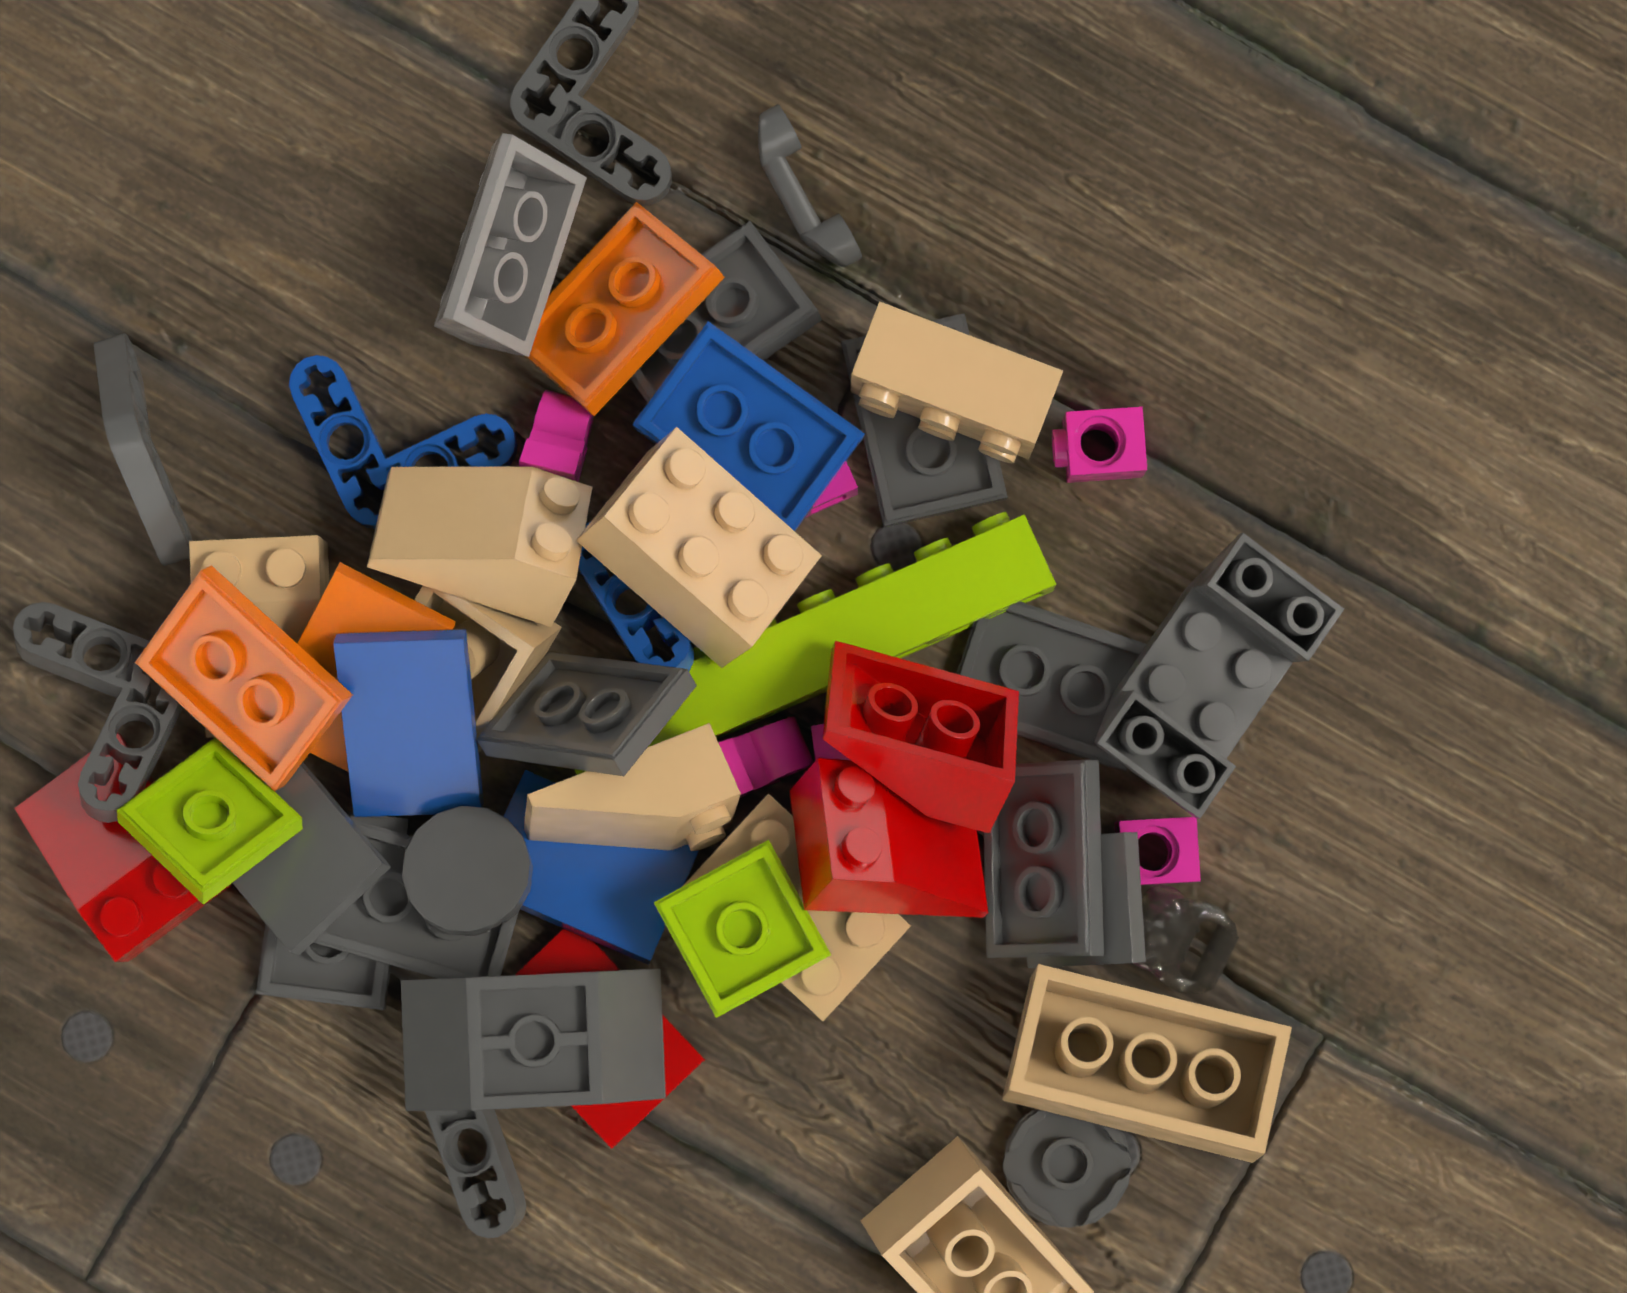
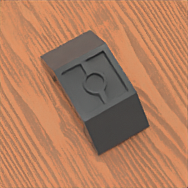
[1094,533,1344,819]
[401,969,666,1111]

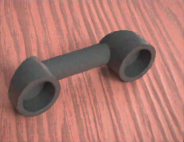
[758,104,862,267]

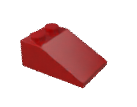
[823,640,1019,833]
[14,732,232,962]
[790,758,988,918]

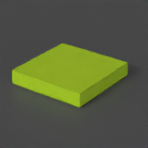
[117,737,303,905]
[654,840,831,1018]

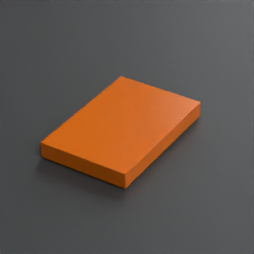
[524,202,725,416]
[297,562,456,772]
[135,565,353,791]

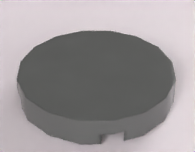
[402,806,533,936]
[1002,1108,1131,1228]

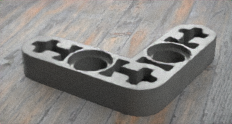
[510,0,672,206]
[94,333,192,566]
[13,602,183,823]
[425,1109,526,1238]

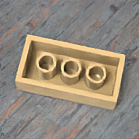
[1002,964,1292,1163]

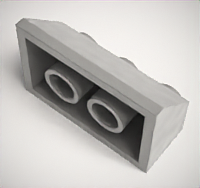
[434,133,587,357]

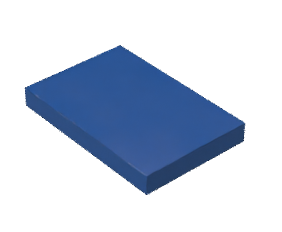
[632,321,865,531]
[333,629,484,817]
[503,770,700,965]

